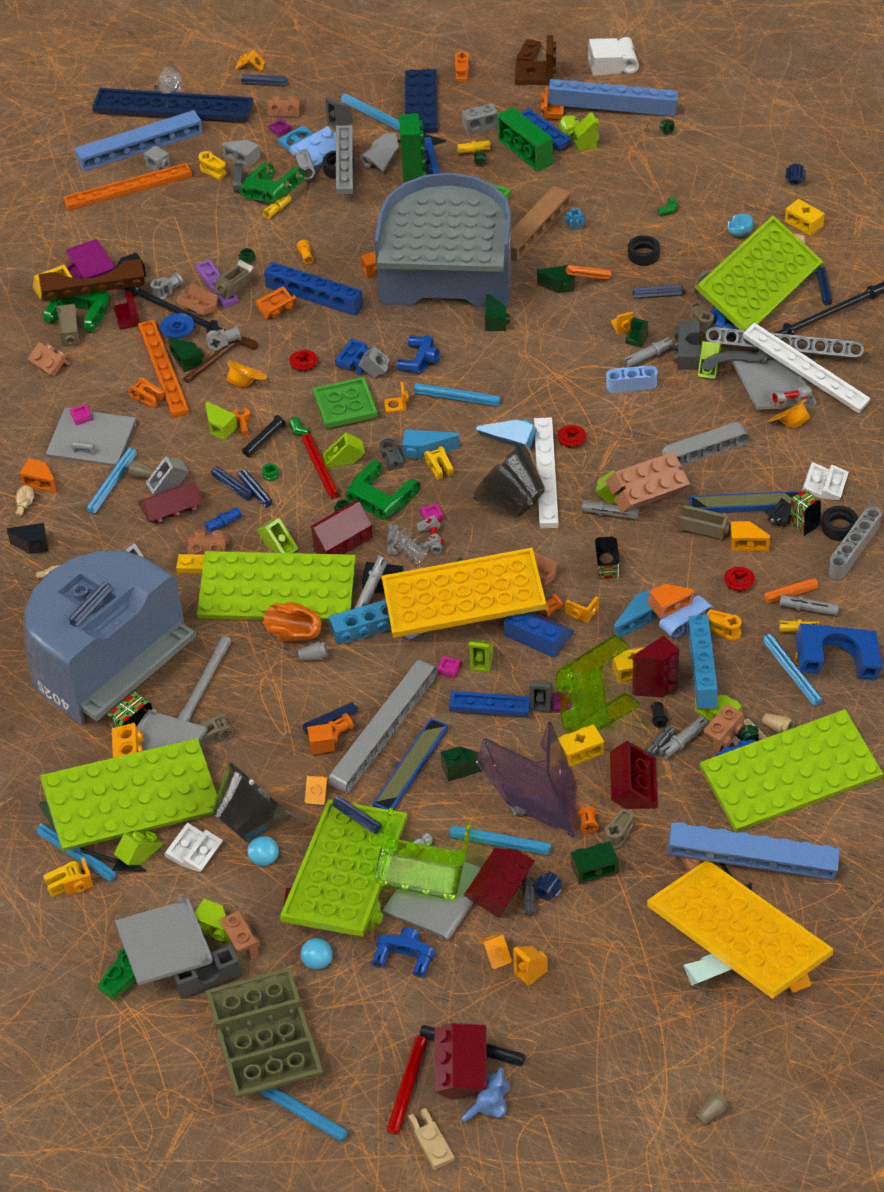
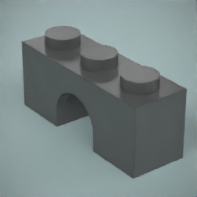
[674,320,700,370]
[172,945,241,999]

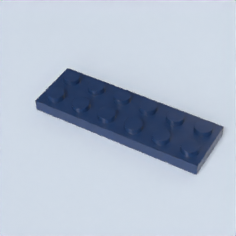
[405,69,437,134]

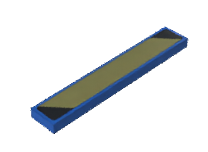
[689,491,801,513]
[372,718,449,811]

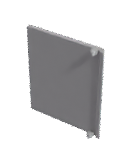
[731,359,817,410]
[46,407,137,466]
[137,708,208,750]
[382,847,481,941]
[115,897,213,985]

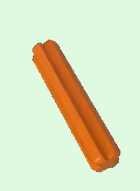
[565,265,612,280]
[764,578,819,603]

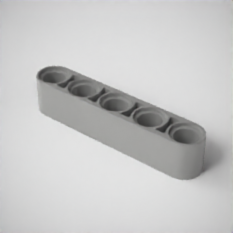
[662,422,750,466]
[828,506,882,579]

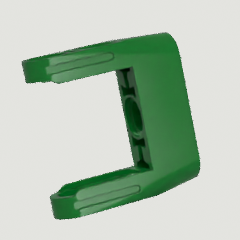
[239,162,305,203]
[43,292,110,332]
[345,459,421,520]

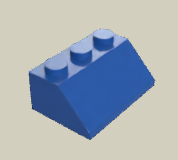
[504,612,574,658]

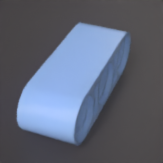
[606,366,658,393]
[659,595,714,639]

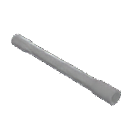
[177,636,232,722]

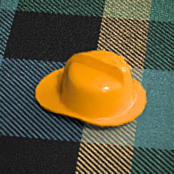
[226,360,267,387]
[768,398,810,428]

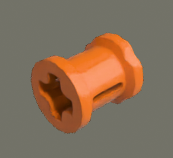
[539,594,563,618]
[328,713,354,737]
[578,806,599,834]

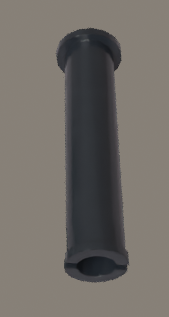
[242,415,286,458]

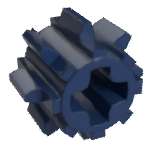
[785,163,806,185]
[535,872,562,901]

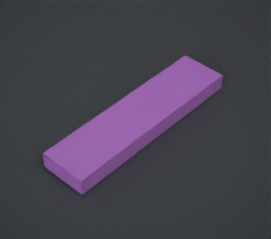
[195,260,239,309]

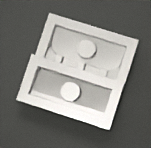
[802,462,849,500]
[164,823,223,872]

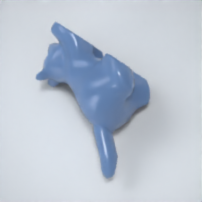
[461,1068,510,1121]

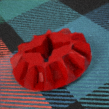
[290,350,318,372]
[557,425,586,448]
[724,567,755,592]

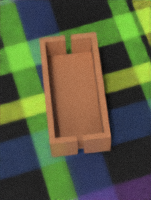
[605,451,690,514]

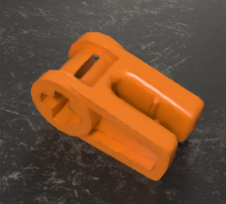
[455,51,469,82]
[128,378,165,408]

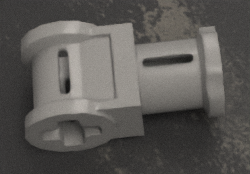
[150,272,183,300]
[206,325,242,351]

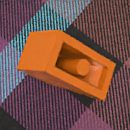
[19,458,57,493]
[647,584,694,619]

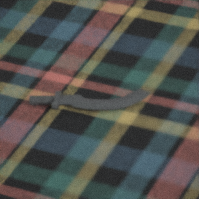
[701,349,775,370]

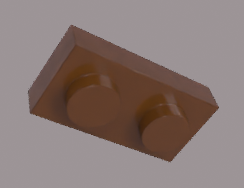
[517,39,541,61]

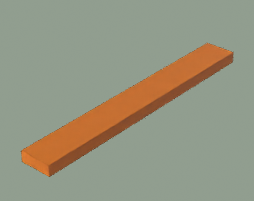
[63,163,193,211]
[138,320,190,418]

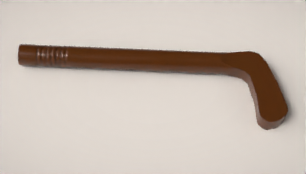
[183,337,257,383]

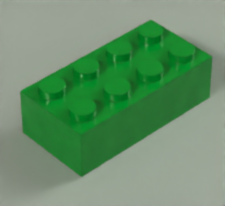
[497,107,553,172]
[399,114,426,183]

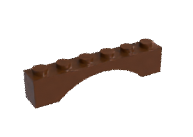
[38,259,145,301]

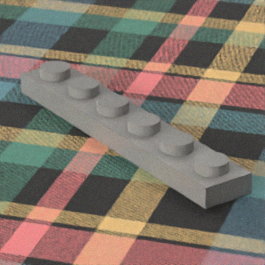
[336,125,353,194]

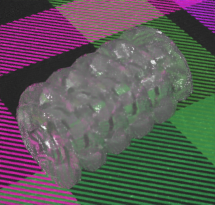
[387,527,430,567]

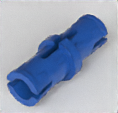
[204,507,242,532]

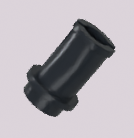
[651,702,668,728]

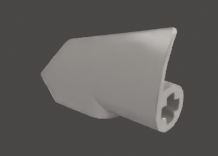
[360,133,399,172]

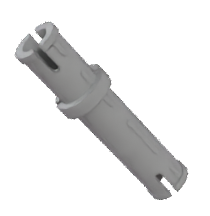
[623,337,673,368]
[582,500,639,520]
[355,555,389,608]
[779,594,839,616]
[658,716,709,759]

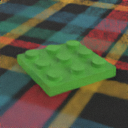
[313,377,378,429]

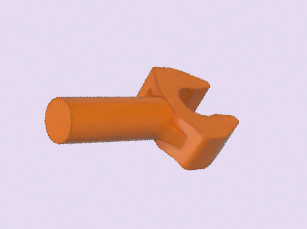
[233,407,251,436]

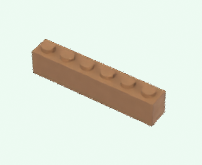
[511,186,571,262]

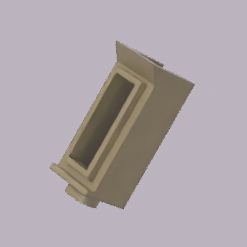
[214,260,254,298]
[56,304,80,346]
[678,505,730,541]

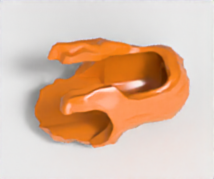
[262,602,322,642]

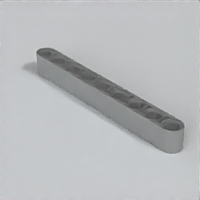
[706,327,864,360]
[328,659,438,793]

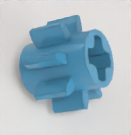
[565,208,585,229]

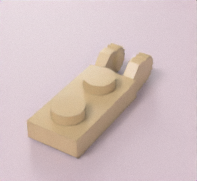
[408,1108,455,1171]

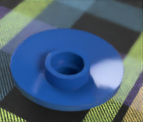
[160,313,195,338]

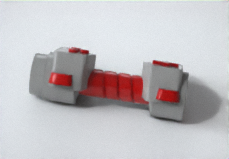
[769,385,812,407]
[417,516,444,554]

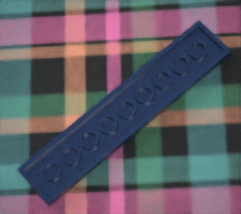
[92,88,254,122]

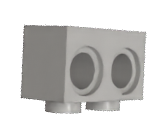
[462,104,498,135]

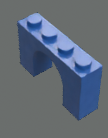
[795,623,882,680]

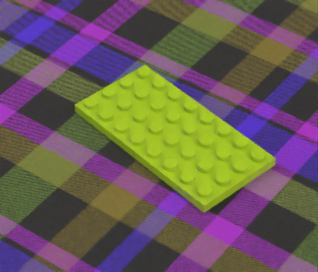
[695,215,823,330]
[197,551,356,622]
[699,709,883,832]
[40,738,222,852]
[280,799,408,937]

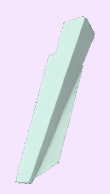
[683,954,731,986]

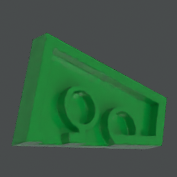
[98,949,136,1001]

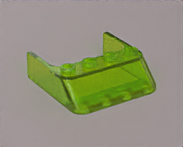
[556,634,640,732]
[375,807,471,899]

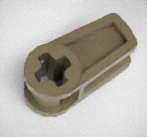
[689,301,714,335]
[198,714,234,748]
[604,809,634,850]

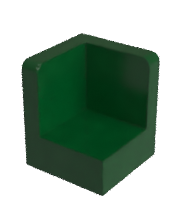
[625,317,649,348]

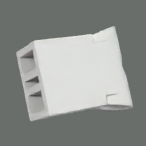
[588,37,639,76]

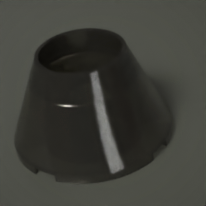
[473,445,545,518]
[212,762,293,842]

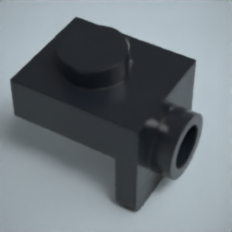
[765,498,791,528]

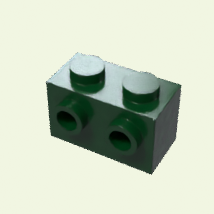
[571,841,619,884]

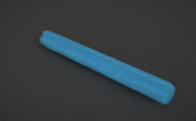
[341,93,400,131]
[414,383,500,406]
[87,447,137,514]
[763,633,822,706]
[36,823,117,881]
[450,825,551,855]
[258,1087,348,1141]

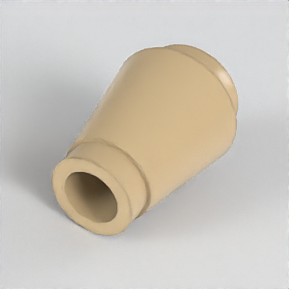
[762,713,794,733]

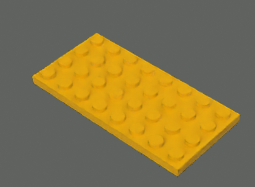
[382,547,547,638]
[647,860,833,999]

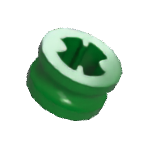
[262,463,279,481]

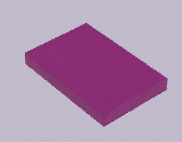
[66,239,115,279]

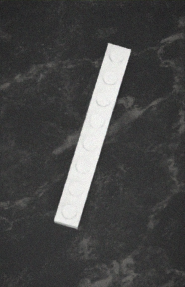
[743,323,870,413]
[534,418,558,528]

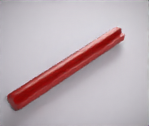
[302,433,338,499]
[387,1036,427,1135]

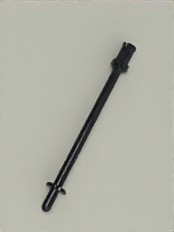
[775,281,884,335]
[122,287,226,333]

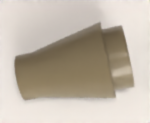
[128,460,155,478]
[695,1092,729,1126]

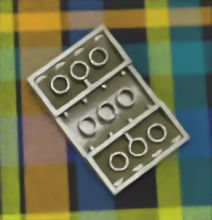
[206,967,323,1098]

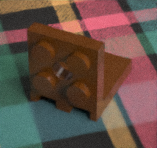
[515,35,557,85]

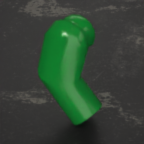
[658,197,678,216]
[289,417,311,436]

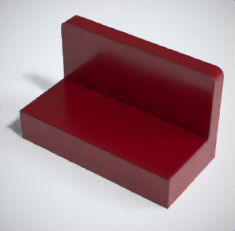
[113,291,139,330]

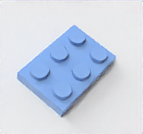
[290,126,336,172]

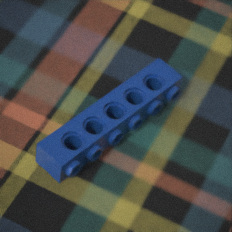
[264,262,363,316]

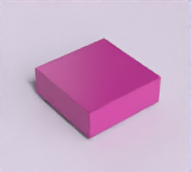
[69,404,93,425]
[420,503,444,521]
[437,655,462,679]

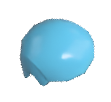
[727,214,753,237]
[248,836,279,867]
[300,937,333,970]

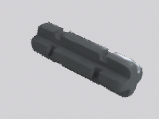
[646,725,675,757]
[523,877,537,916]

